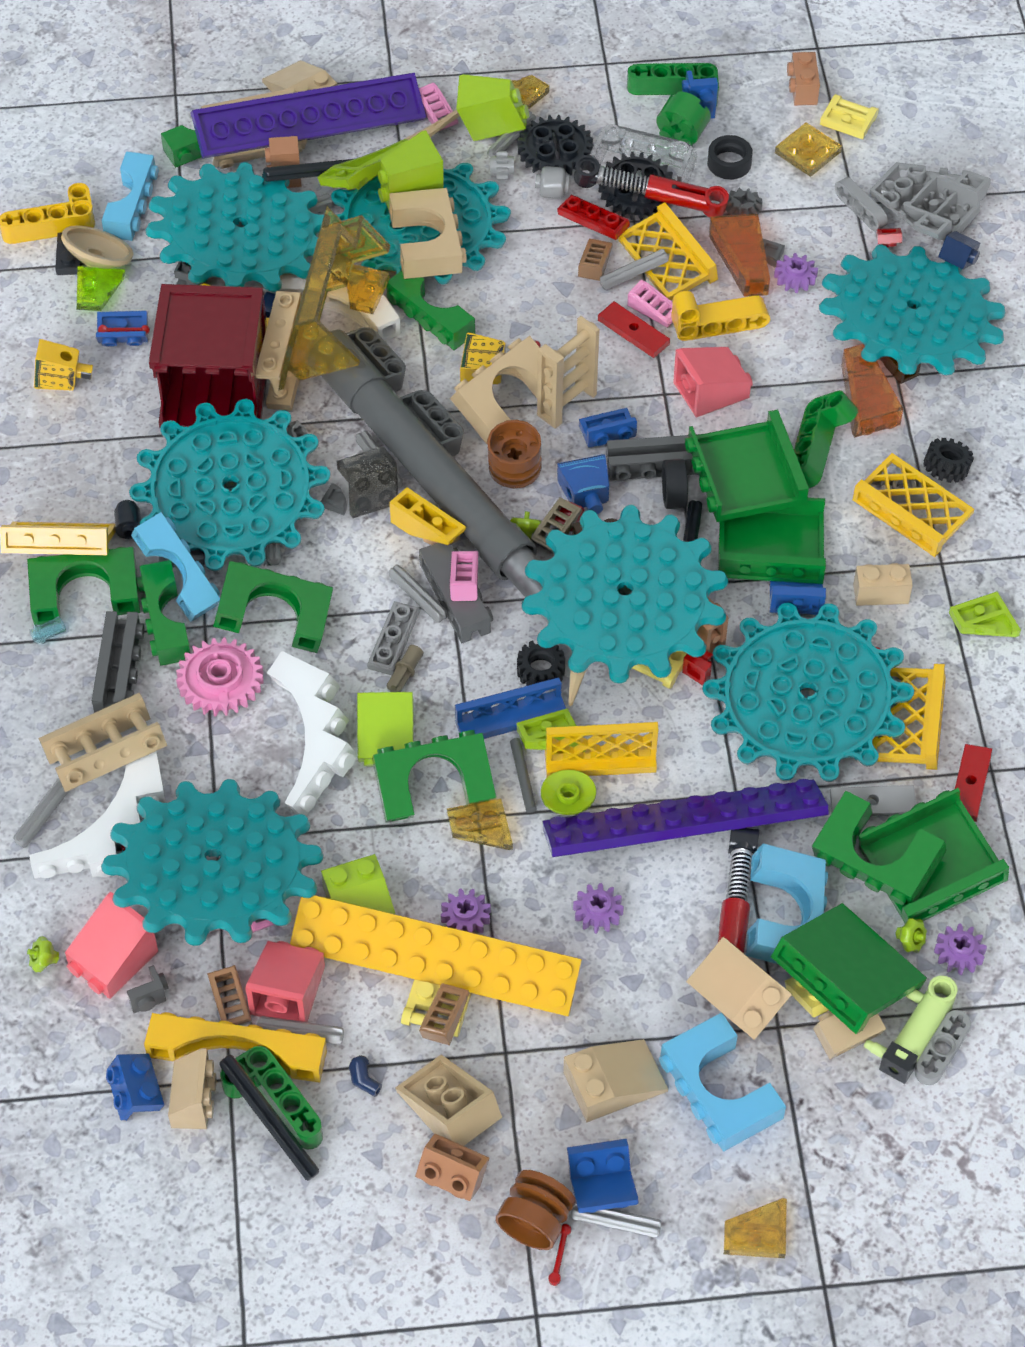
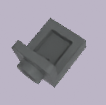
[127,965,169,1014]

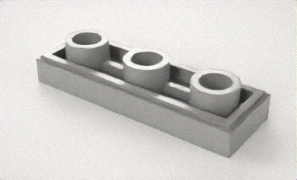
[367,601,419,675]
[830,785,916,816]

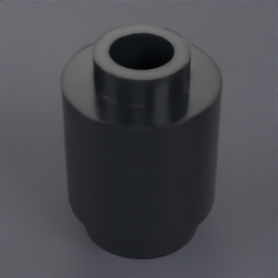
[114,500,141,539]

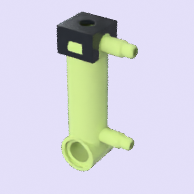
[864,976,958,1084]

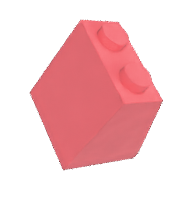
[673,347,753,417]
[65,891,158,999]
[245,941,325,1022]

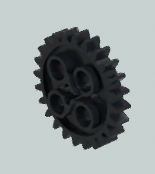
[517,115,594,176]
[598,152,675,220]

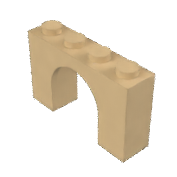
[389,188,466,279]
[450,335,539,444]

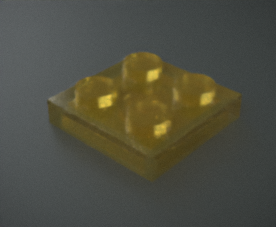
[775,122,842,177]

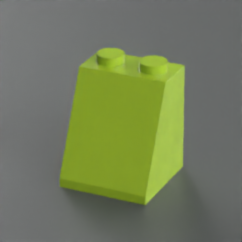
[456,74,529,141]
[378,130,443,209]
[357,692,414,767]

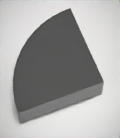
[760,238,785,267]
[320,483,347,515]

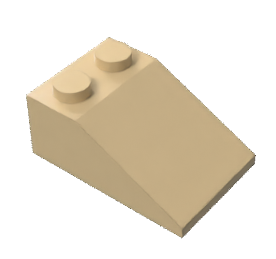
[262,60,337,93]
[686,937,792,1040]
[563,1039,668,1123]
[395,1055,502,1146]

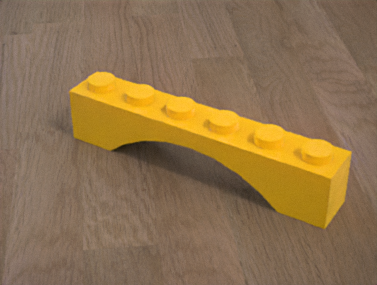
[144,1012,327,1083]

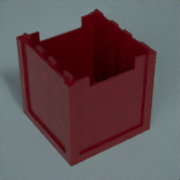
[149,284,267,428]

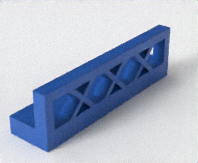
[455,678,566,739]

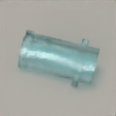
[29,616,66,644]

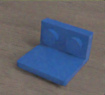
[770,581,826,615]
[567,1138,639,1213]

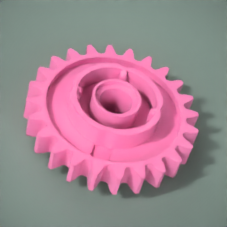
[176,637,264,716]

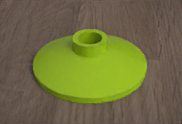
[541,770,596,815]

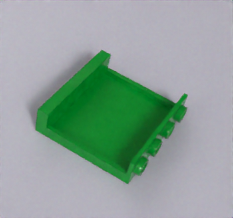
[685,409,809,522]
[718,497,826,584]
[858,788,1009,923]
[771,903,927,1034]

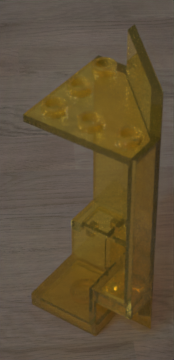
[278,206,391,391]

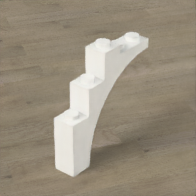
[249,269,401,341]
[267,651,358,816]
[29,751,166,878]

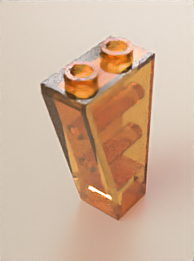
[709,214,770,297]
[841,344,903,438]

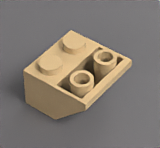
[168,1048,217,1129]

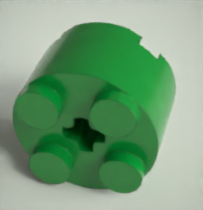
[656,91,711,148]

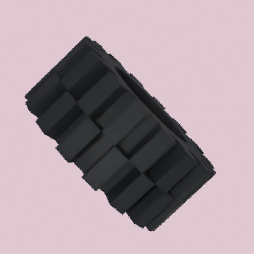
[923,438,974,483]
[517,640,565,686]

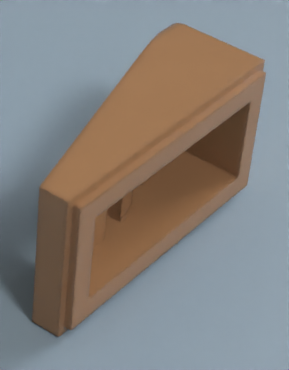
[578,238,613,281]
[207,965,252,1025]
[419,983,470,1046]

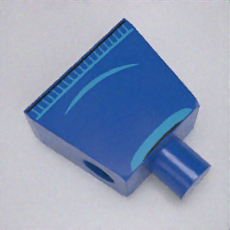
[557,454,609,514]

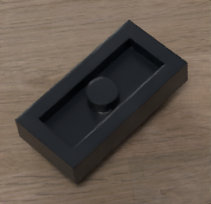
[55,233,82,275]

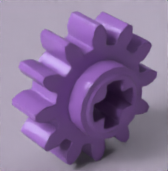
[774,253,818,293]
[573,883,624,934]
[441,888,491,934]
[934,924,987,975]

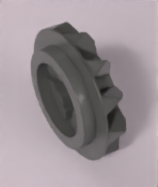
[726,187,762,219]

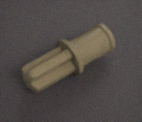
[387,645,424,692]

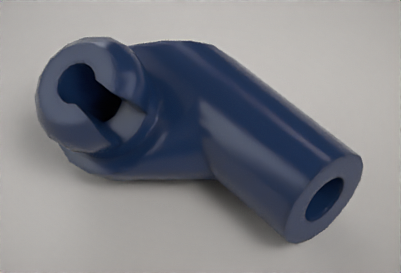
[349,1055,382,1097]

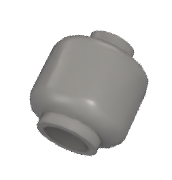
[535,166,570,199]

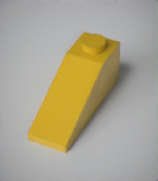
[390,487,466,545]

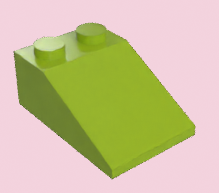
[321,854,396,914]

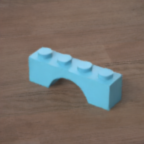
[102,151,159,241]
[131,512,220,623]

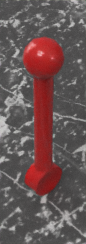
[98,325,150,334]
[549,1224,572,1286]

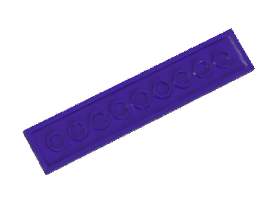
[191,72,426,159]
[542,779,829,857]

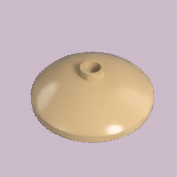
[61,226,133,269]

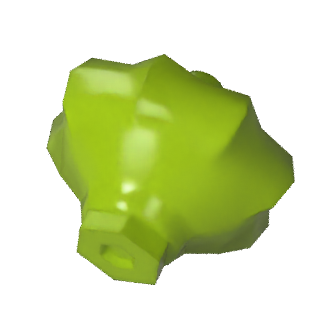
[510,511,542,540]
[895,918,927,953]
[27,936,59,972]

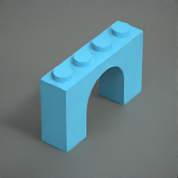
[746,843,828,964]
[659,1013,786,1152]

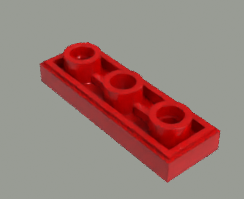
[557,194,630,240]
[598,301,670,358]
[955,744,993,822]

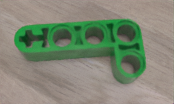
[627,63,719,107]
[794,390,858,489]
[220,1046,323,1150]

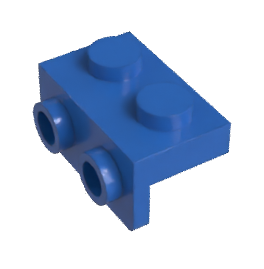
[682,71,718,119]
[96,311,148,347]
[579,408,637,448]
[106,1054,165,1121]

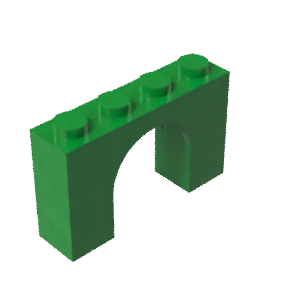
[27,547,140,625]
[213,561,333,653]
[372,730,496,823]
[812,791,947,905]

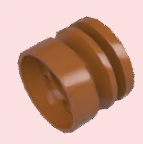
[487,420,542,489]
[496,1170,575,1250]

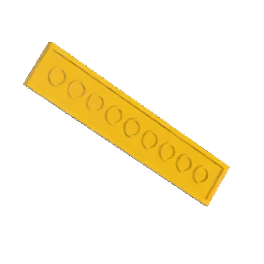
[290,895,582,1016]

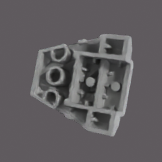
[870,162,991,241]

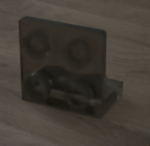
[337,446,398,518]

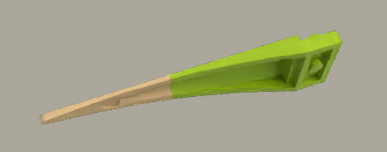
[317,109,460,190]

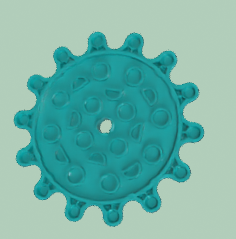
[146,162,333,292]
[329,163,511,285]
[819,245,1006,375]
[129,399,331,572]
[521,505,728,684]
[702,603,914,782]
[101,779,324,946]

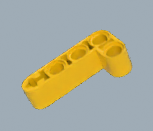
[0,183,95,244]
[671,291,771,341]

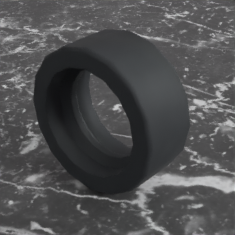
[707,135,753,180]
[662,459,688,509]

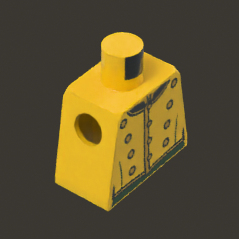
[460,333,506,385]
[34,339,93,391]

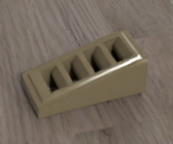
[531,497,582,553]

